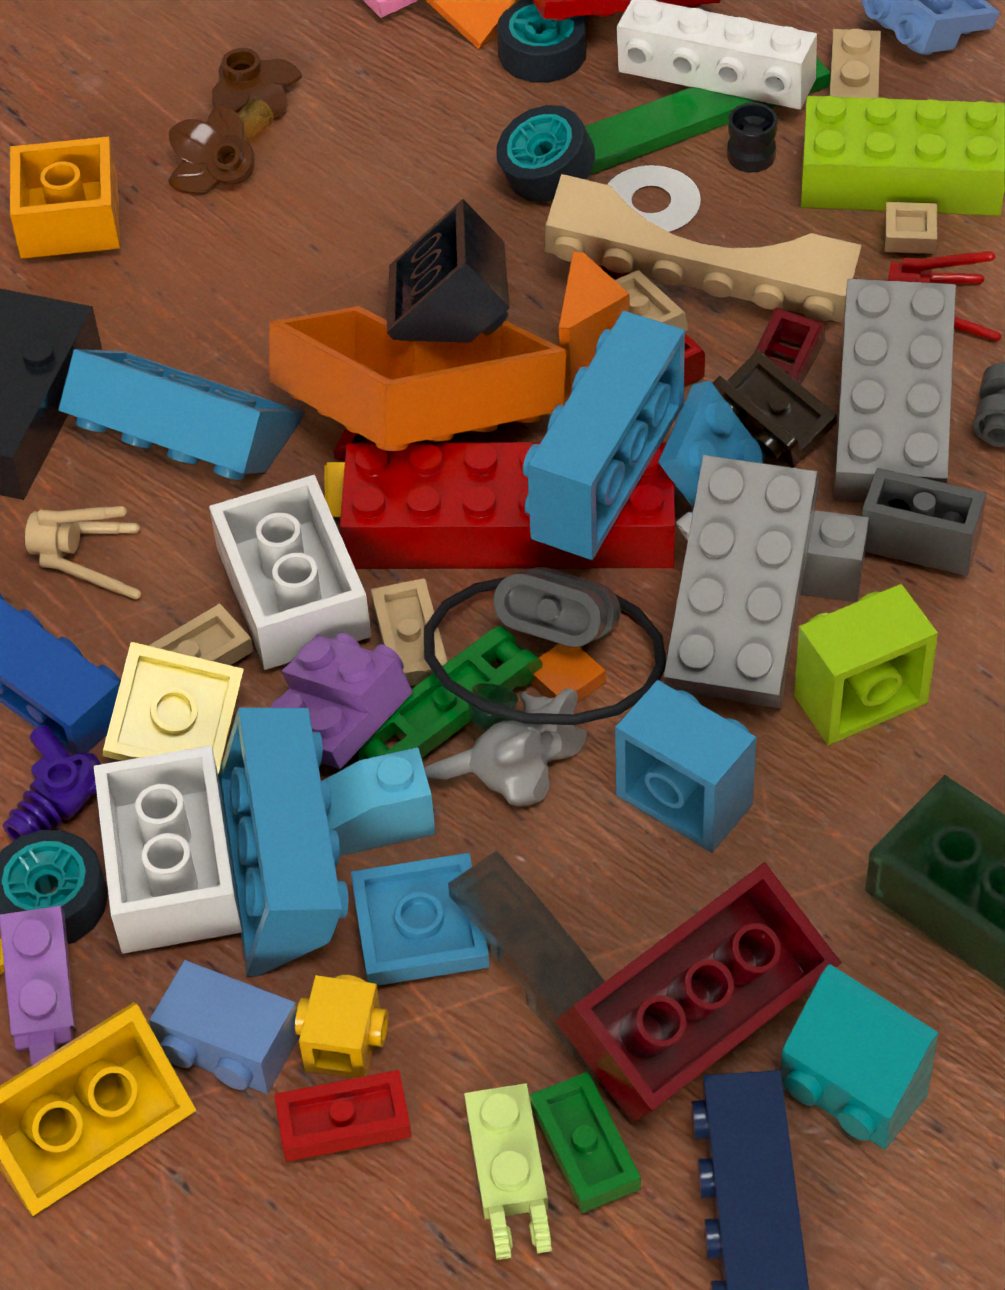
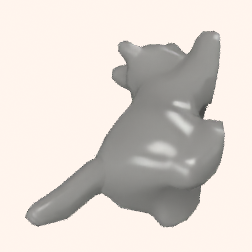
[424,688,587,807]

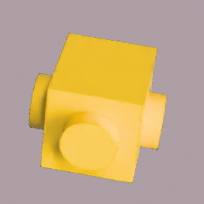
[295,975,389,1078]

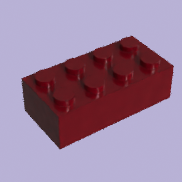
[555,862,842,1123]

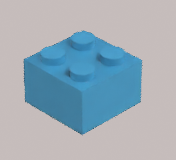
[615,680,757,853]

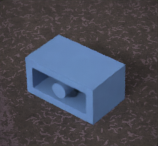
[149,960,300,1094]

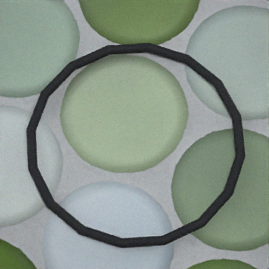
[424,577,666,725]

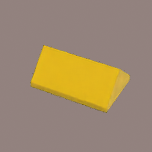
[0,1002,197,1216]

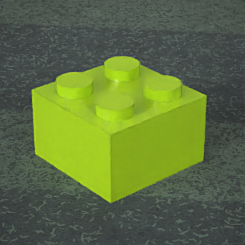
[794,584,938,746]

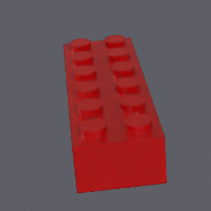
[340,442,675,569]

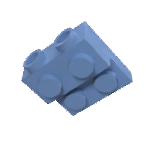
[861,0,1000,55]

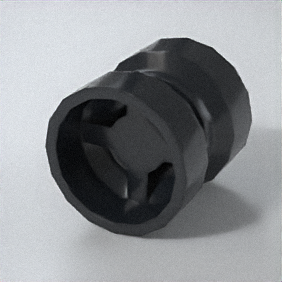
[727,103,778,173]

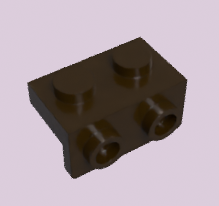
[713,350,837,467]

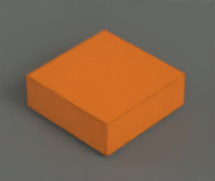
[531,643,606,703]

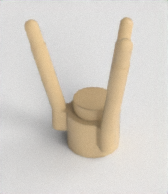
[25,506,141,600]

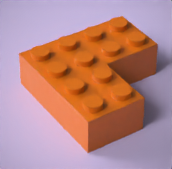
[269,306,567,451]

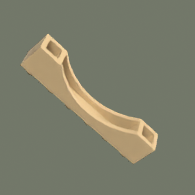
[545,174,862,323]

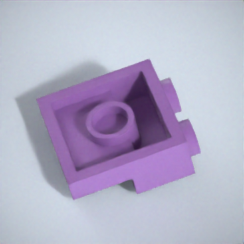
[270,632,413,769]

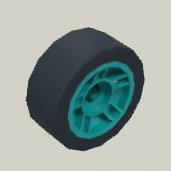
[497,0,587,82]
[496,105,595,202]
[0,830,108,944]

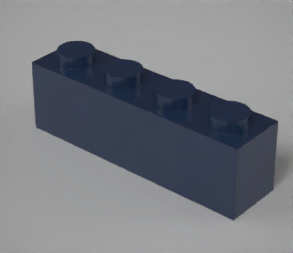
[691,1070,809,1290]

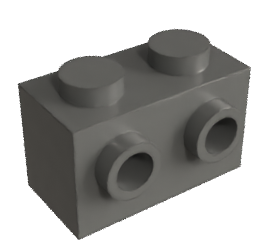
[862,468,986,576]

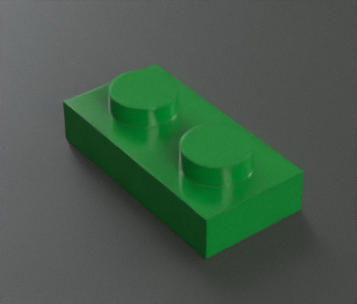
[530,1072,641,1213]

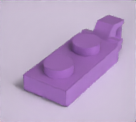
[0,906,77,1066]

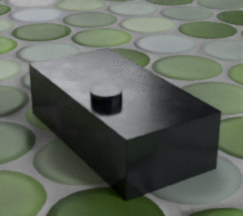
[0,289,102,500]

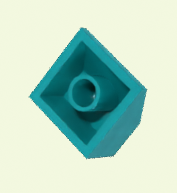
[780,964,939,1150]

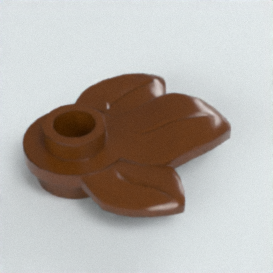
[212,48,302,119]
[168,105,255,194]

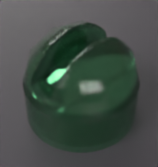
[469,683,518,731]

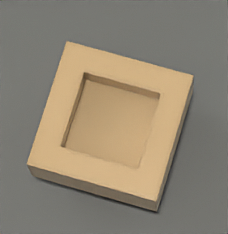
[884,202,937,254]

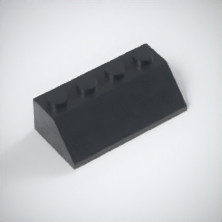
[387,199,510,343]

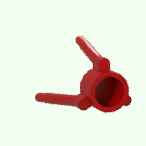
[888,251,1001,342]

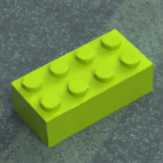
[801,96,1005,216]

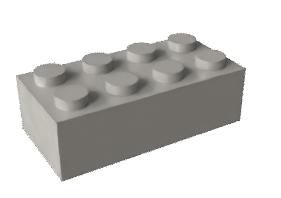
[833,279,956,502]
[664,455,819,709]

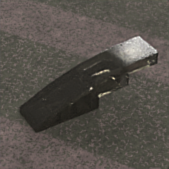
[448,851,605,1089]

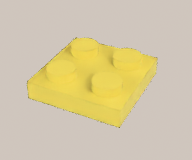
[103,642,244,774]

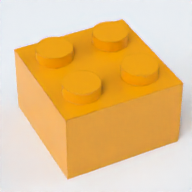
[10,136,120,259]

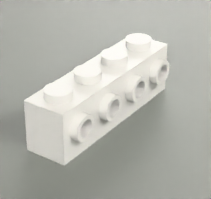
[617,0,817,110]

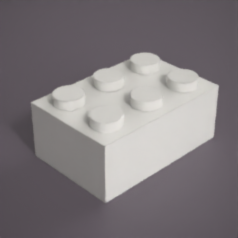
[209,474,372,670]
[94,745,242,954]

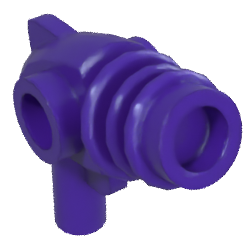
[3,725,101,841]

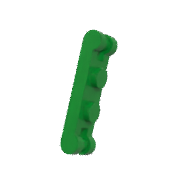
[354,626,543,760]

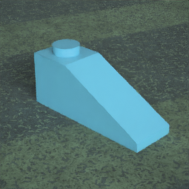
[324,747,436,856]

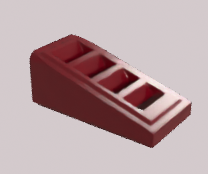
[754,307,825,385]

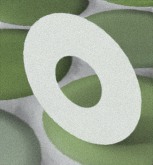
[607,165,701,232]

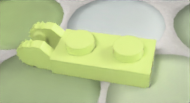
[464,1083,552,1260]

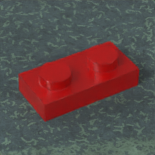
[274,1070,412,1162]

